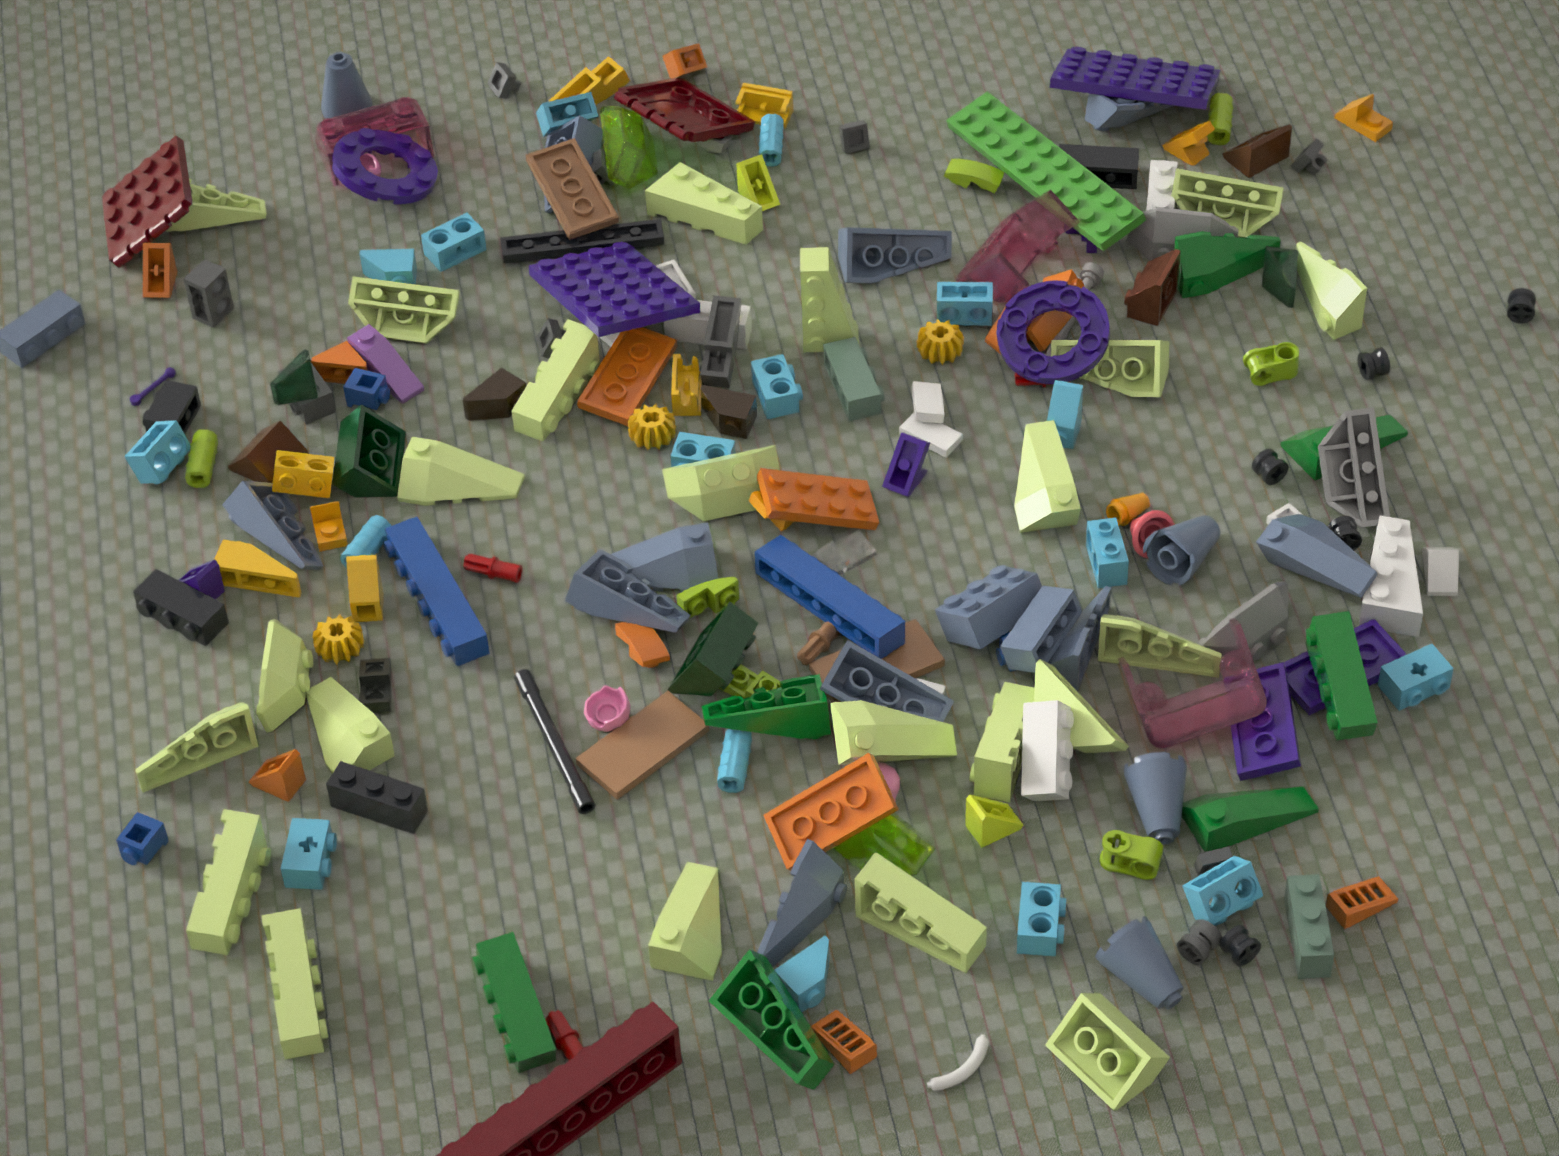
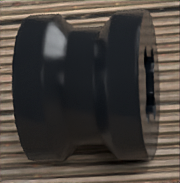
[1507,288,1536,324]
[1357,347,1391,380]
[1251,448,1289,485]
[1328,516,1362,551]
[1219,925,1261,967]

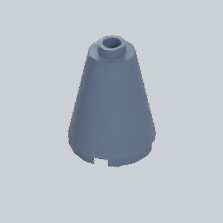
[321,52,373,126]
[1143,515,1221,585]
[1123,752,1187,845]
[1095,916,1184,1010]

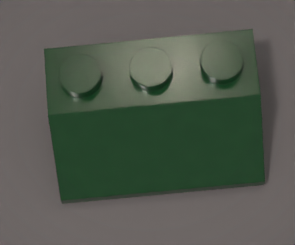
[332,405,406,498]
[667,602,759,696]

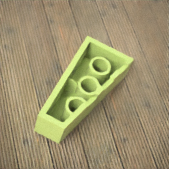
[645,162,763,245]
[800,247,859,352]
[512,319,601,441]
[969,682,1034,803]
[186,809,271,955]
[855,852,987,973]
[261,908,329,1060]

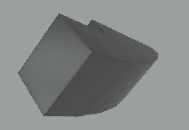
[700,295,742,388]

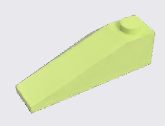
[165,179,267,232]
[1294,242,1367,340]
[1051,340,1169,397]
[397,437,525,506]
[1098,614,1222,678]
[648,862,722,981]

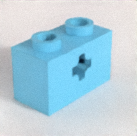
[1378,644,1454,711]
[281,818,337,890]

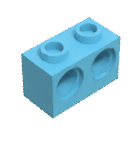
[421,213,487,272]
[937,282,993,326]
[751,354,803,419]
[124,421,191,484]
[670,432,736,467]
[1086,517,1129,589]
[1182,856,1264,926]
[1017,882,1066,957]

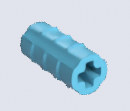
[759,114,784,167]
[340,515,392,569]
[717,729,752,793]

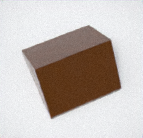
[1222,124,1292,179]
[228,420,308,483]

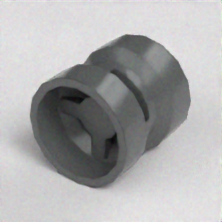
[1177,919,1222,965]

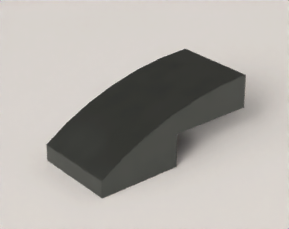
[359,658,392,713]

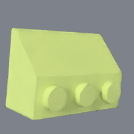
[1045,993,1170,1110]

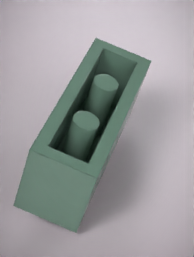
[823,337,885,421]
[1284,874,1334,979]

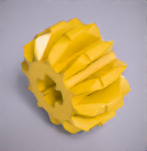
[916,319,964,365]
[628,404,676,451]
[312,614,364,665]

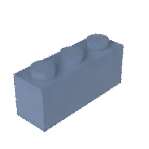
[0,290,85,368]
[1000,586,1082,673]

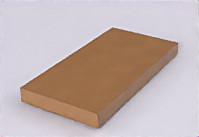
[526,138,619,240]
[809,619,945,703]
[576,691,709,800]

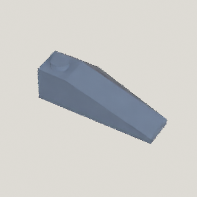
[1085,94,1174,131]
[544,115,604,214]
[838,227,952,283]
[1256,514,1378,598]
[611,522,718,593]
[820,640,954,722]

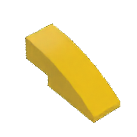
[549,56,630,105]

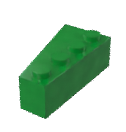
[1305,611,1378,741]
[472,931,556,1073]
[709,949,835,1090]

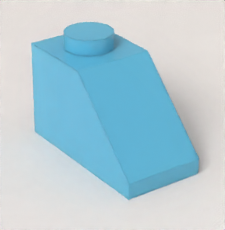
[536,92,599,137]
[359,249,417,284]
[1047,380,1083,449]
[775,936,830,1012]

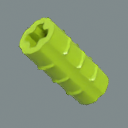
[1207,93,1234,146]
[185,430,218,488]

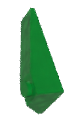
[1174,231,1281,299]
[1280,415,1408,481]
[701,674,831,740]
[1182,786,1319,852]

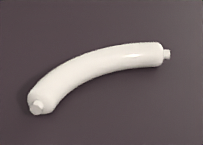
[927,1034,989,1091]

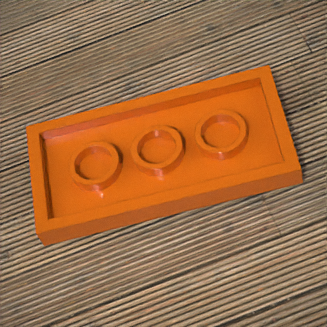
[577,327,677,426]
[757,468,880,530]
[763,753,899,871]

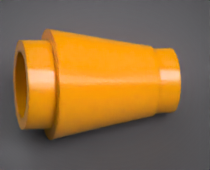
[1106,492,1150,526]

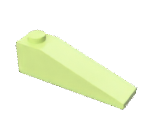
[1014,420,1081,533]
[306,677,395,774]
[830,700,957,765]
[135,702,258,793]

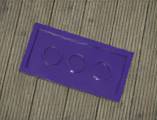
[1284,619,1407,715]
[1224,662,1302,781]

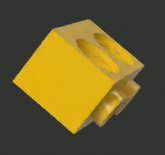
[272,450,335,498]

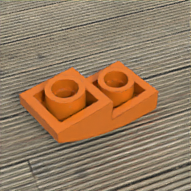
[615,622,670,668]

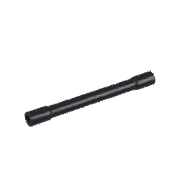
[514,669,596,815]

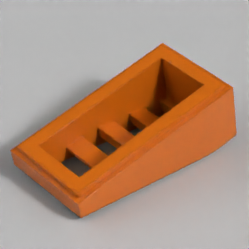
[1326,876,1398,929]
[811,1009,877,1074]

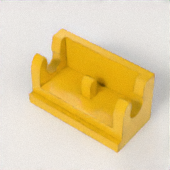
[736,82,794,129]
[671,354,702,416]

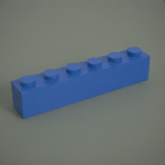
[383,516,490,667]
[755,535,905,659]

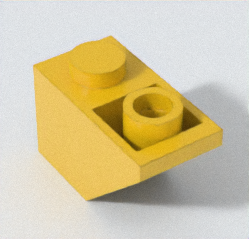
[346,555,384,622]

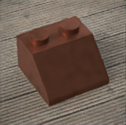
[1124,249,1181,326]

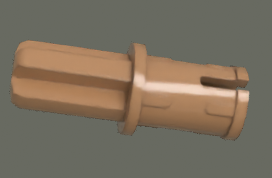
[797,621,841,665]

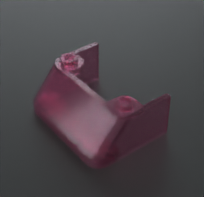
[314,97,435,186]
[955,189,1080,303]
[1118,618,1267,748]

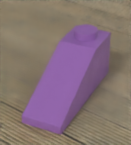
[347,324,424,404]

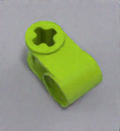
[1243,342,1299,386]
[1099,830,1164,880]

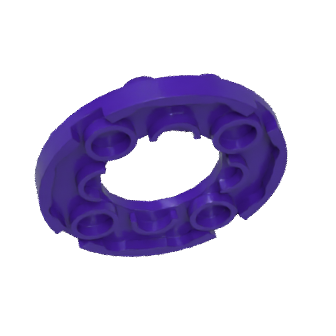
[332,128,438,205]
[996,280,1110,384]

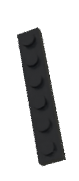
[500,219,665,264]

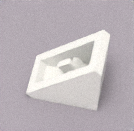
[1422,547,1459,596]

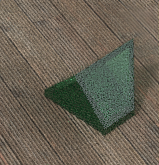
[1262,246,1298,308]
[270,349,318,406]

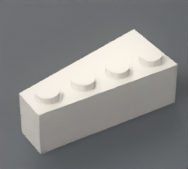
[1359,516,1423,637]

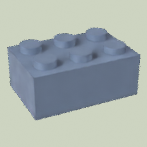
[935,565,1042,649]

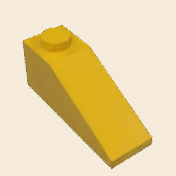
[214,539,302,598]

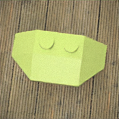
[1171,168,1284,238]
[348,276,460,344]
[662,445,780,521]
[256,619,313,733]
[1034,659,1129,753]

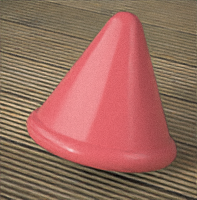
[1129,510,1175,559]

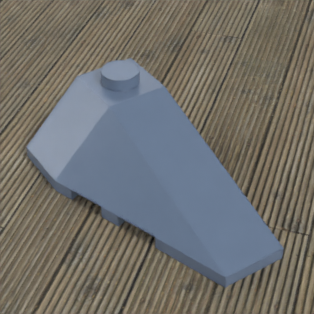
[222,481,323,570]
[565,549,691,633]
[1048,586,1112,691]
[757,839,847,967]

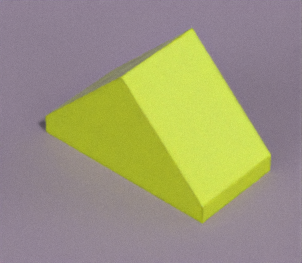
[736,154,780,211]
[965,794,1024,848]

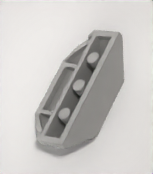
[1128,207,1238,261]
[1318,407,1390,528]
[1197,581,1289,667]

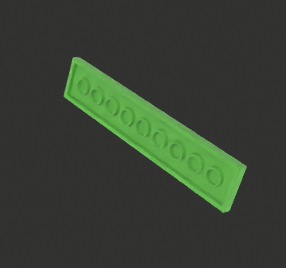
[946,92,1146,251]

